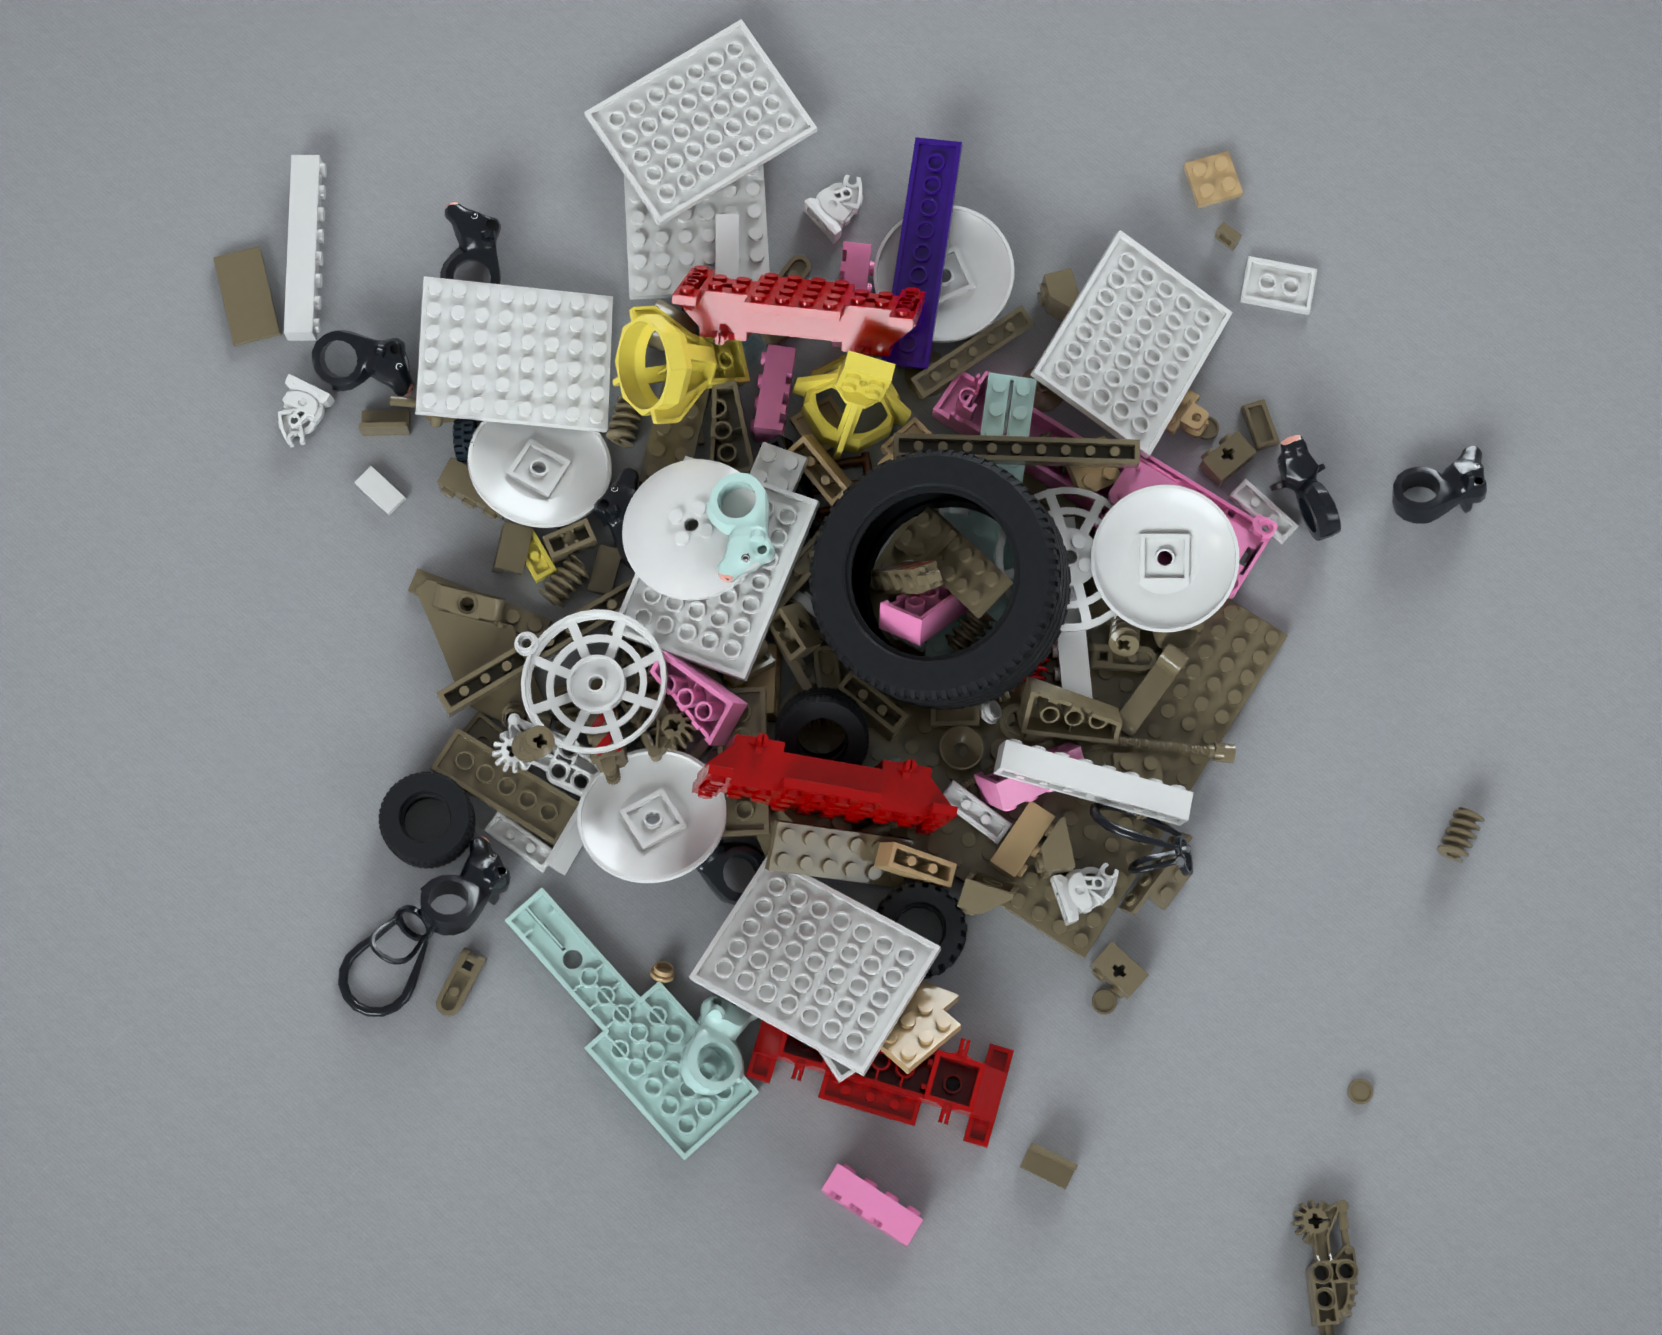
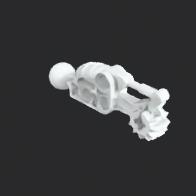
[492,713,599,797]

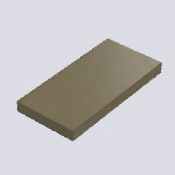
[213,246,281,346]

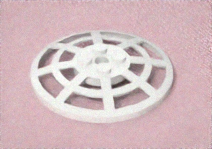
[995,487,1116,632]
[521,609,668,754]

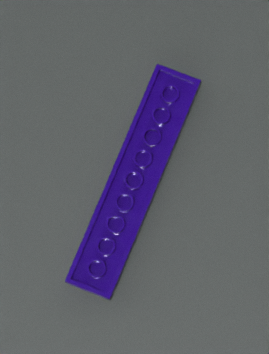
[881,137,963,370]

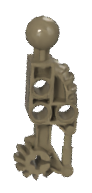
[607,621,697,762]
[1291,1200,1359,1335]

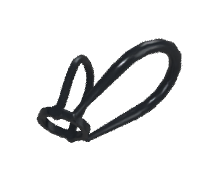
[1090,802,1193,876]
[338,905,434,1017]

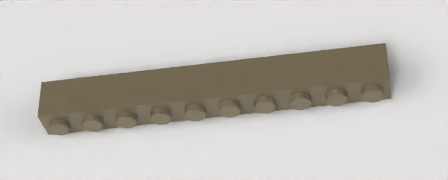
[893,433,1140,468]
[436,577,634,718]

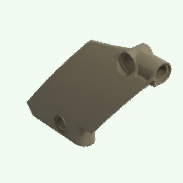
[415,580,554,731]

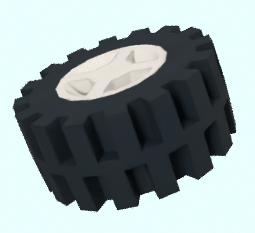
[453,419,477,462]

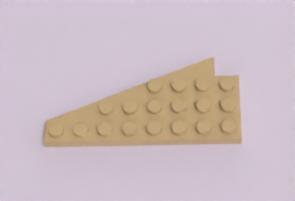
[880,981,961,1074]

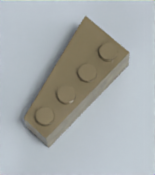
[709,380,754,474]
[1017,676,1122,744]

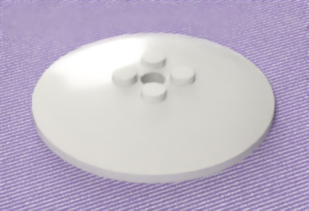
[873,206,1015,343]
[467,421,612,528]
[622,459,756,600]
[1091,485,1240,632]
[577,748,727,883]

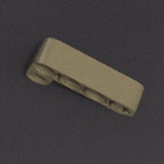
[1119,643,1190,738]

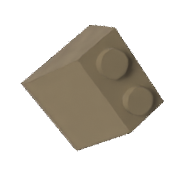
[1037,268,1079,322]
[1034,817,1076,879]
[957,870,1020,916]

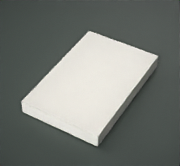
[1240,256,1317,315]

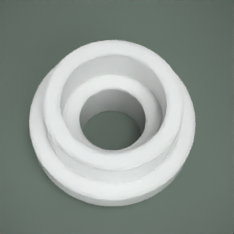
[514,632,539,656]
[980,700,1002,724]

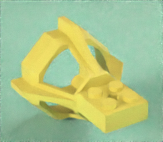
[612,306,750,424]
[792,350,911,461]

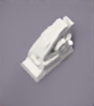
[803,175,863,244]
[278,374,335,447]
[1050,863,1119,926]

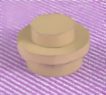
[650,961,675,984]

